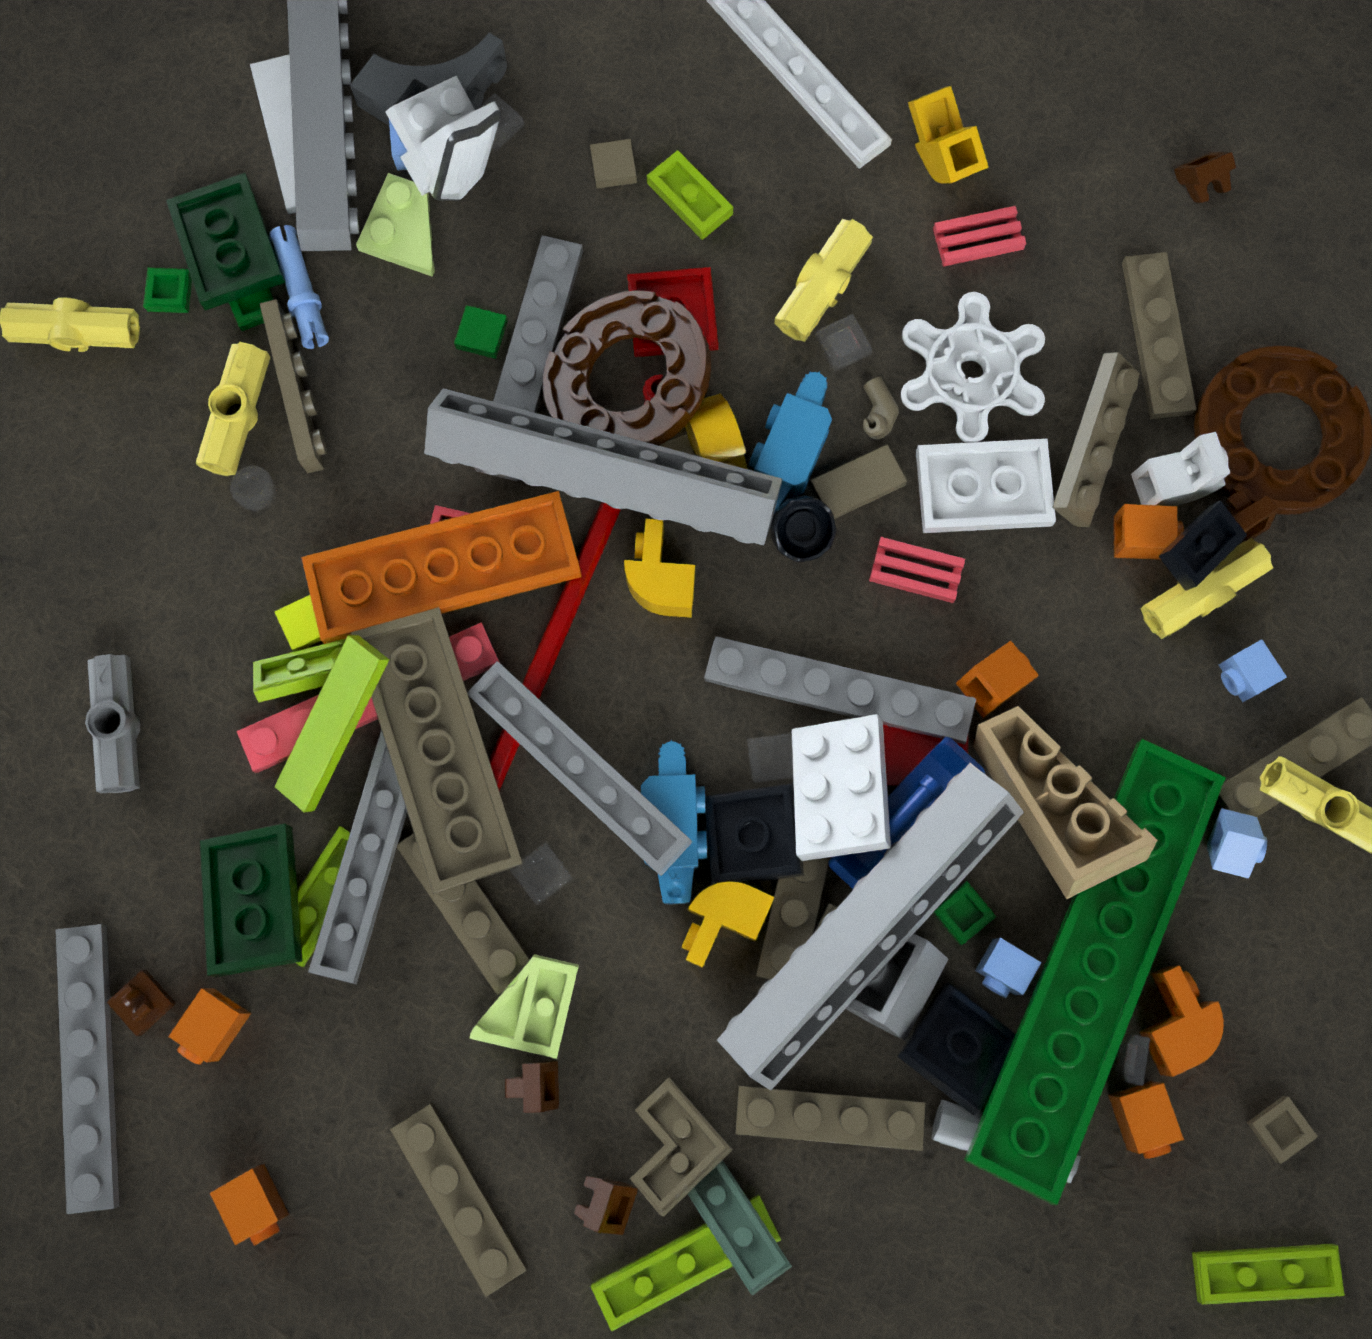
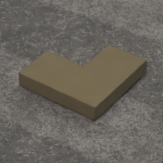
[630,1078,733,1217]

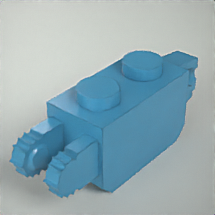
[749,371,832,513]
[641,740,707,904]

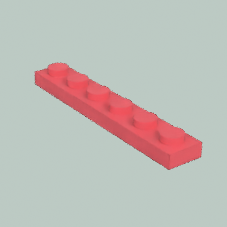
[236,622,500,773]

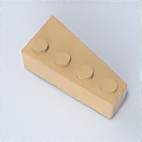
[973,706,1158,899]

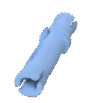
[269,225,329,349]

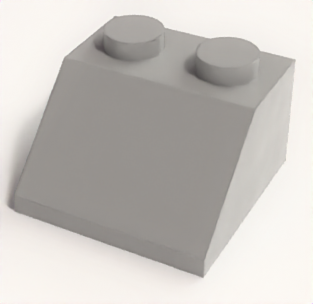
[846,934,948,1041]

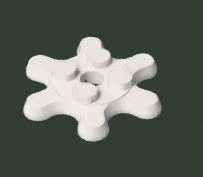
[901,292,1045,443]

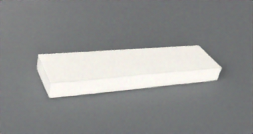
[250,55,296,214]

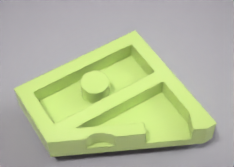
[356,173,435,277]
[469,954,579,1059]

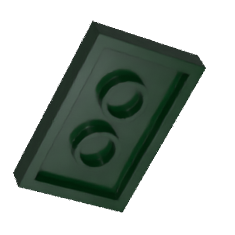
[166,173,285,311]
[200,823,303,978]

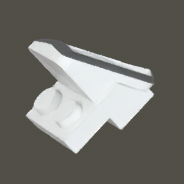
[386,76,501,201]

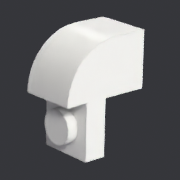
[1131,432,1230,506]

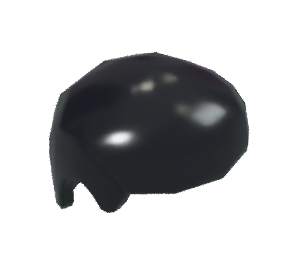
[770,496,837,562]

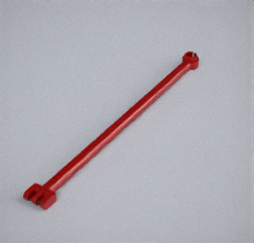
[489,375,663,791]

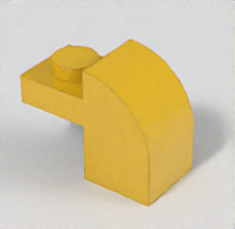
[908,86,988,184]
[685,393,747,469]
[624,519,695,618]
[681,882,774,968]

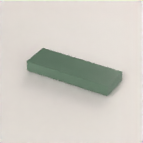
[688,1160,792,1295]

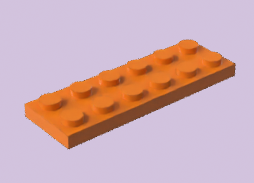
[301,491,582,644]

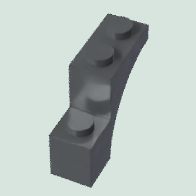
[350,33,507,125]

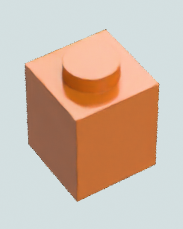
[1114,504,1184,560]
[956,641,1039,718]
[168,988,251,1065]
[1108,1081,1184,1159]
[210,1164,289,1246]

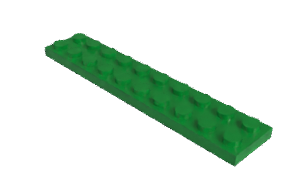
[964,739,1226,1205]

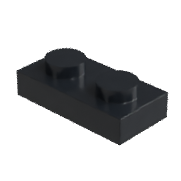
[1159,501,1247,591]

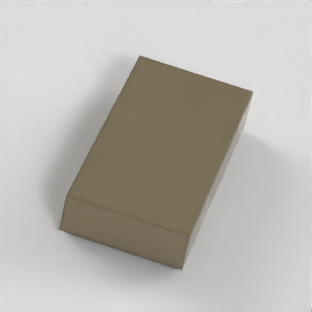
[810,444,907,519]

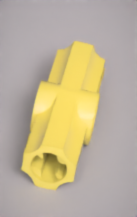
[774,219,873,342]
[0,298,140,352]
[196,342,270,477]
[1140,538,1273,639]
[1260,756,1372,854]

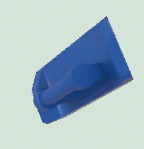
[828,737,985,889]

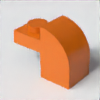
[1140,965,1224,1077]

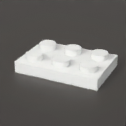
[916,439,1056,533]
[792,714,891,861]

